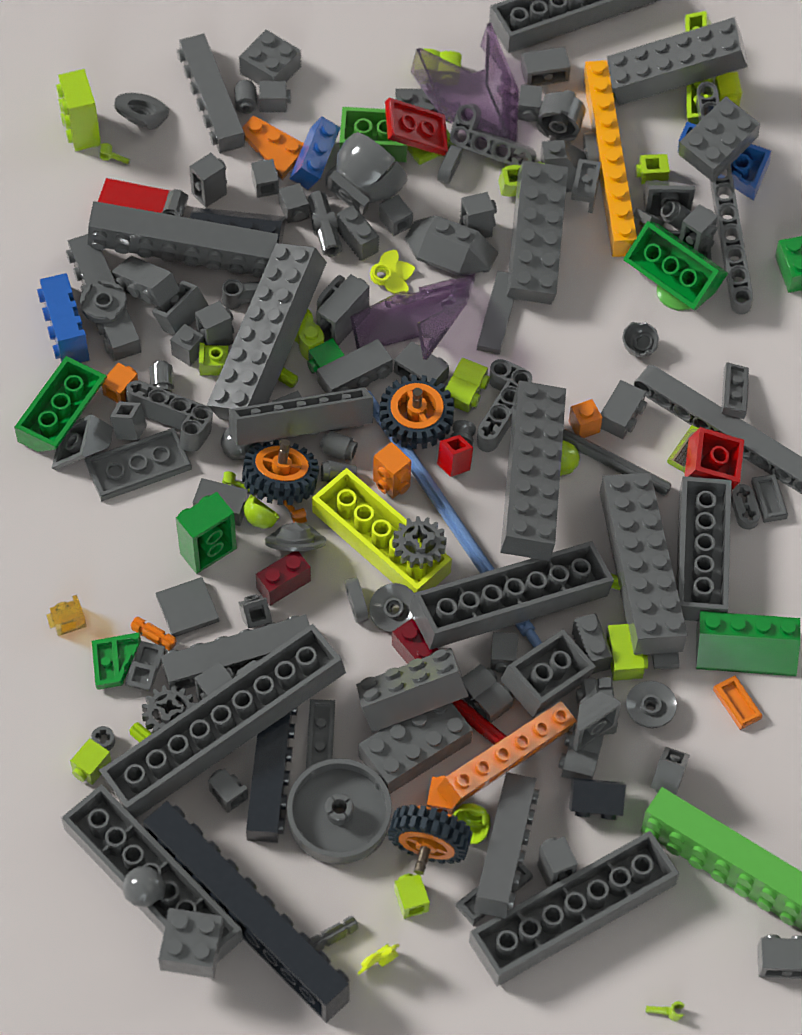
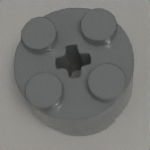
[536,90,586,142]

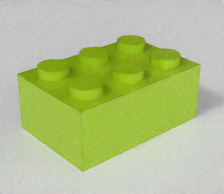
[56,69,101,151]

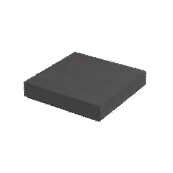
[155,577,220,637]

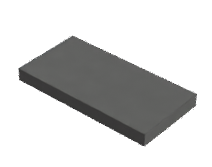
[84,427,192,502]

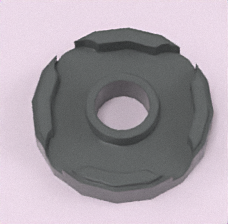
[80,280,128,324]

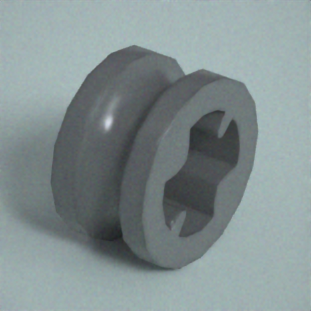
[91,726,115,751]

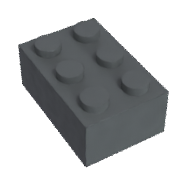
[679,96,760,182]
[500,629,596,717]

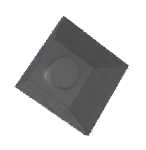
[540,140,586,192]
[644,180,695,217]
[52,414,113,470]
[573,691,621,752]

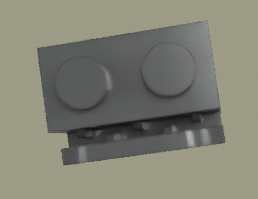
[316,274,369,346]

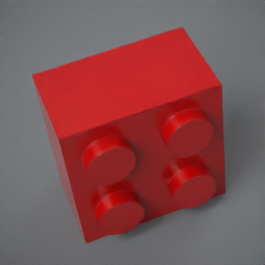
[684,427,745,491]

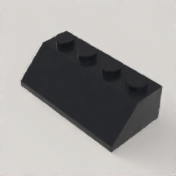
[190,207,286,244]

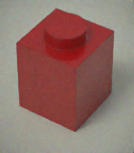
[437,434,473,477]

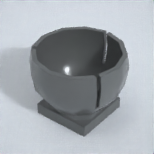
[327,132,408,215]

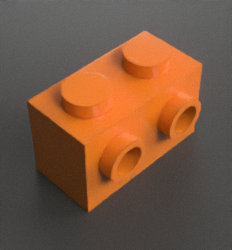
[373,442,411,499]

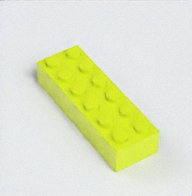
[312,468,452,593]

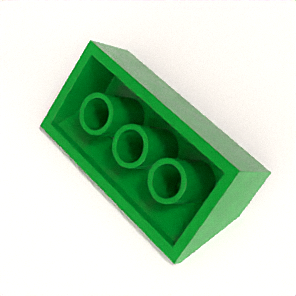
[623,221,728,310]
[14,356,107,452]
[696,611,801,676]

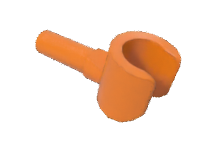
[283,500,307,523]

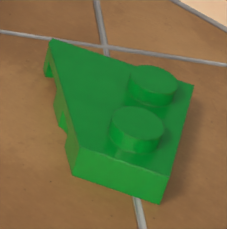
[92,632,141,690]

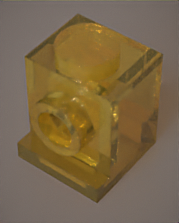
[46,595,87,636]

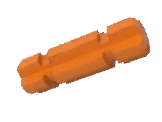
[131,617,177,650]

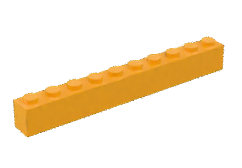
[583,60,637,257]

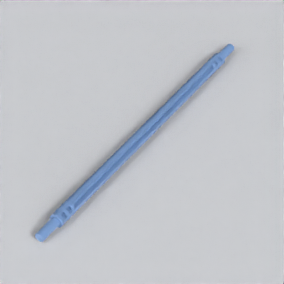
[368,390,542,648]

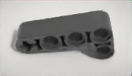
[450,103,537,165]
[477,359,532,452]
[126,381,213,452]

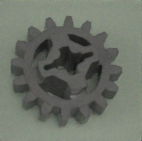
[392,516,447,569]
[142,685,196,733]

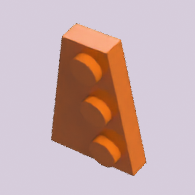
[242,115,304,180]

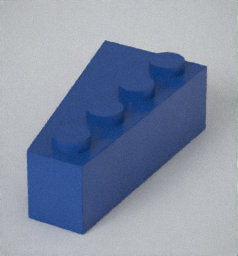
[678,122,771,201]
[37,273,90,363]

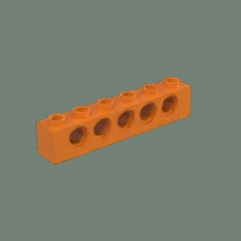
[437,701,577,809]

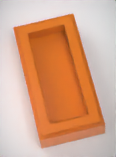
[713,675,763,730]

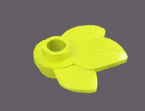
[370,250,415,294]
[357,943,400,976]

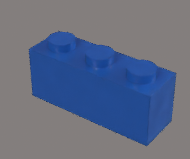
[290,116,341,190]

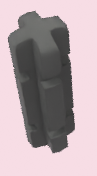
[310,916,359,952]

